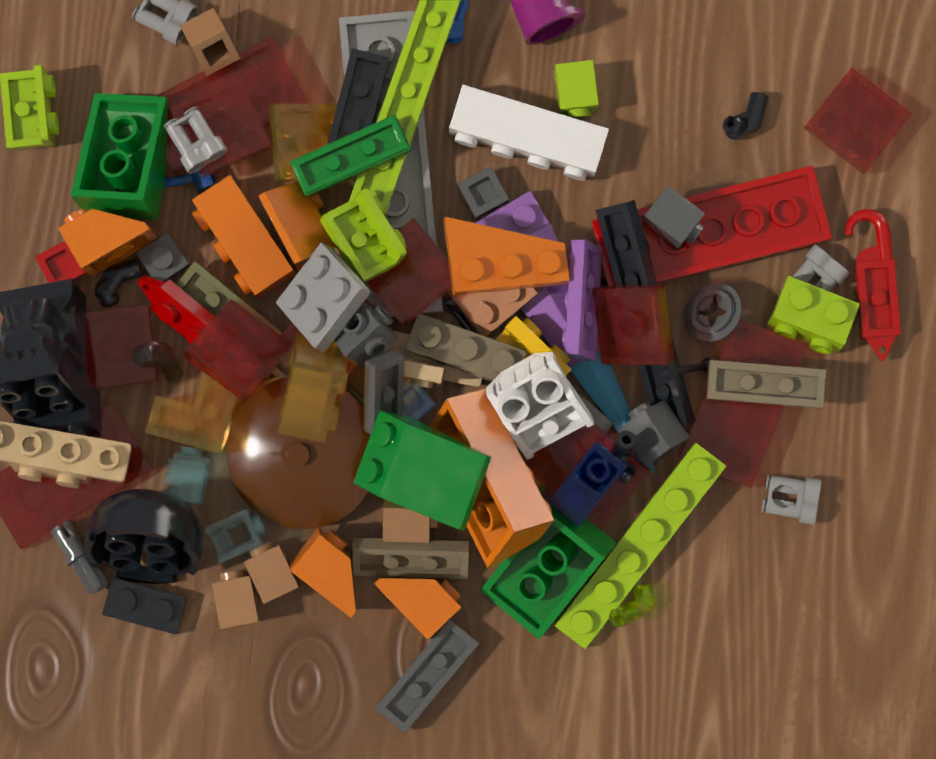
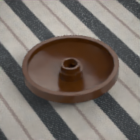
[226,375,371,529]

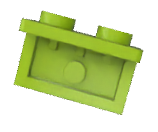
[0,65,59,151]
[320,188,407,283]
[766,276,860,354]

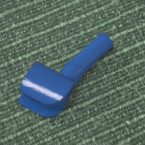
[447,0,469,44]
[165,168,217,193]

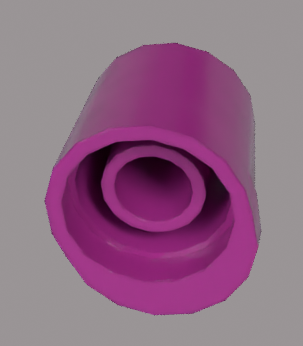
[510,0,585,45]

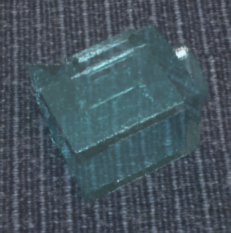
[164,446,211,504]
[204,509,268,564]

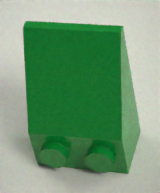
[70,93,169,220]
[353,411,492,531]
[480,495,617,639]

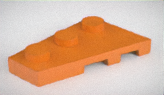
[443,217,570,296]

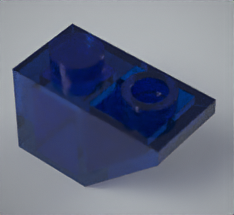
[549,441,627,526]

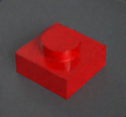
[35,241,88,283]

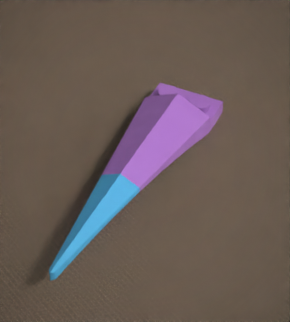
[476,191,655,473]

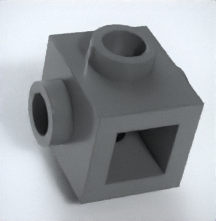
[334,302,398,369]

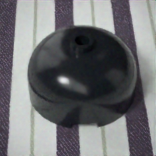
[83,489,203,584]

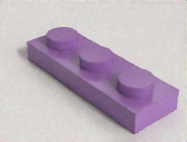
[562,239,602,361]

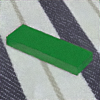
[290,114,412,198]

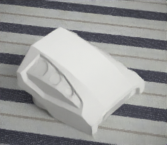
[486,352,594,460]

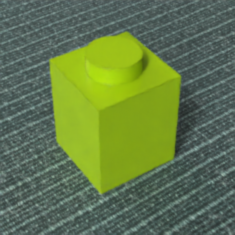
[554,60,599,120]

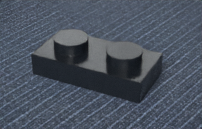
[102,577,188,635]

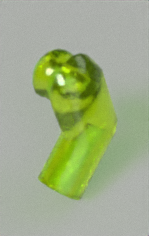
[609,584,657,627]

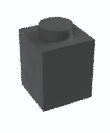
[642,185,705,249]
[620,400,691,467]

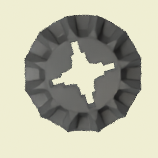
[685,283,745,344]

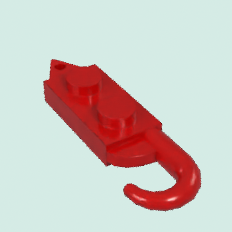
[845,209,901,362]
[137,276,260,383]

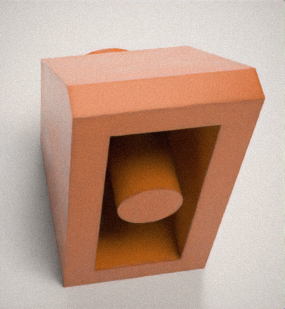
[289,527,356,618]
[374,578,461,640]

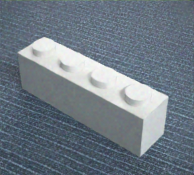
[449,85,609,181]

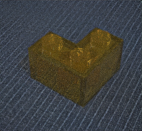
[278,333,348,443]
[145,369,245,456]

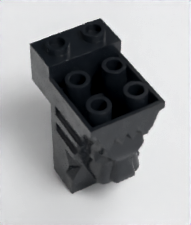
[0,279,101,437]

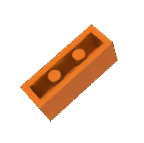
[192,175,296,299]

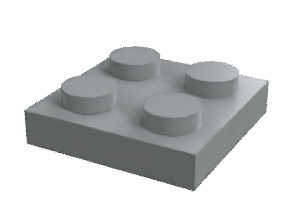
[276,242,371,352]

